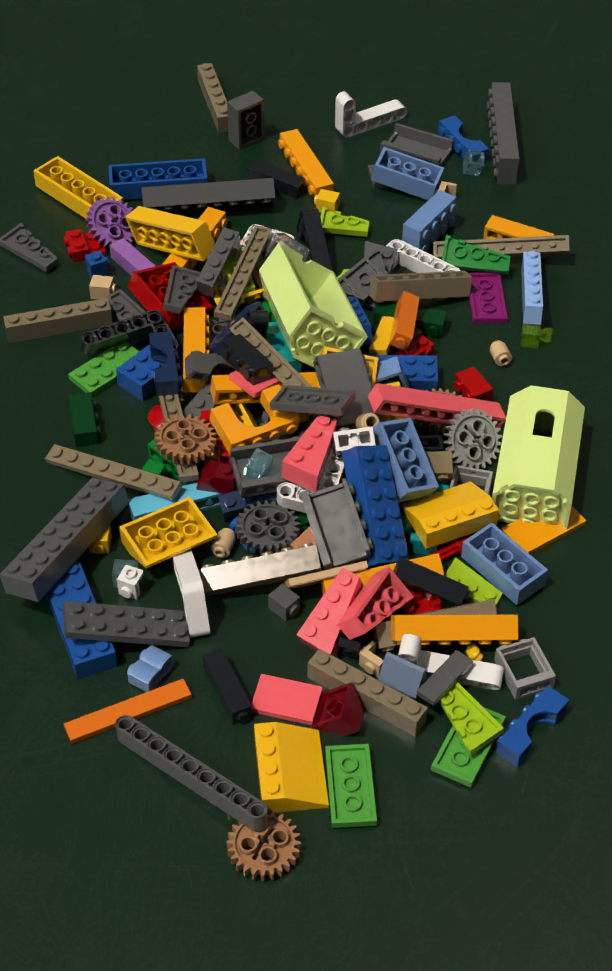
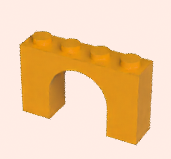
[209,384,300,454]

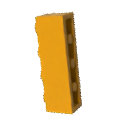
[483,215,554,258]

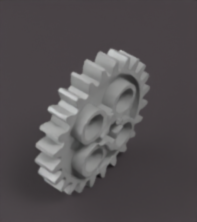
[444,409,502,469]

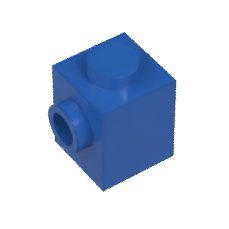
[85,251,109,279]

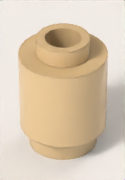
[490,340,512,366]
[355,413,379,429]
[211,528,236,558]

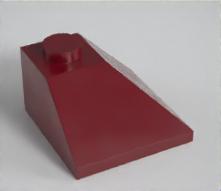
[196,459,237,494]
[311,682,364,736]

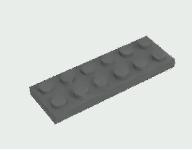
[62,601,190,647]

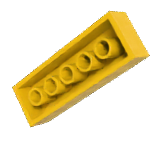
[33,156,124,223]
[125,206,215,262]

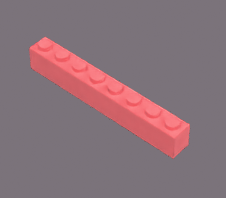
[368,383,506,428]

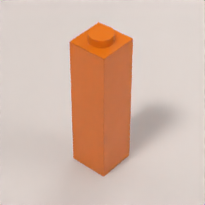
[389,291,420,351]

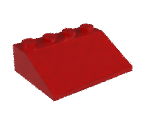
[128,262,213,331]

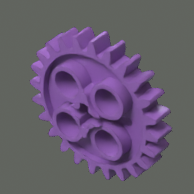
[86,197,135,247]

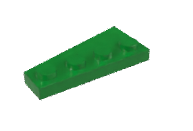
[442,235,511,275]

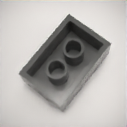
[227,91,265,150]

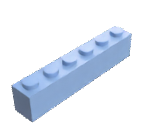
[521,251,543,325]

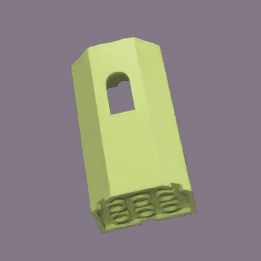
[259,243,368,367]
[492,385,585,529]

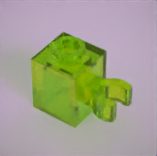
[521,323,552,348]

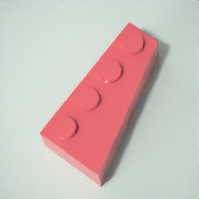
[281,414,337,492]
[296,567,364,658]
[337,567,414,640]

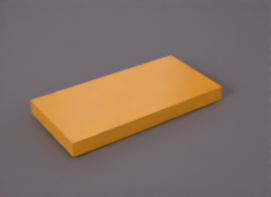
[501,506,587,555]

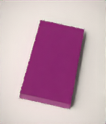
[468,273,508,324]

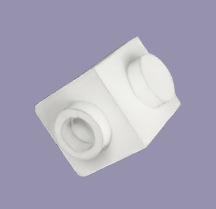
[117,565,144,600]

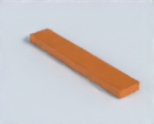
[64,678,192,744]

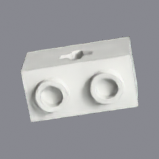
[333,426,375,456]

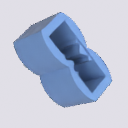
[127,645,174,692]

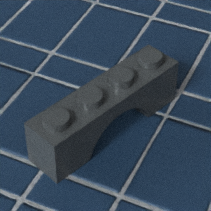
[197,227,240,298]
[184,351,236,382]

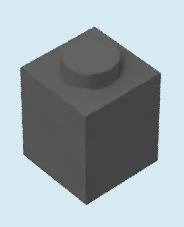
[268,584,300,621]

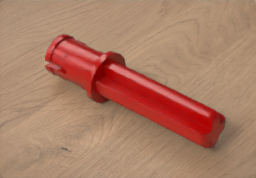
[427,534,473,561]

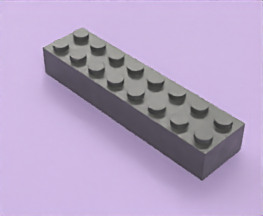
[487,82,519,184]
[142,178,275,211]
[0,477,129,602]

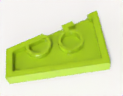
[445,557,503,608]

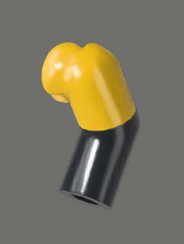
[465,640,483,661]

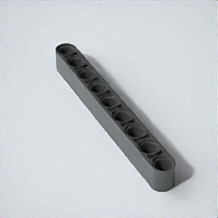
[115,715,269,832]

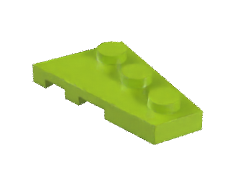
[320,206,370,237]

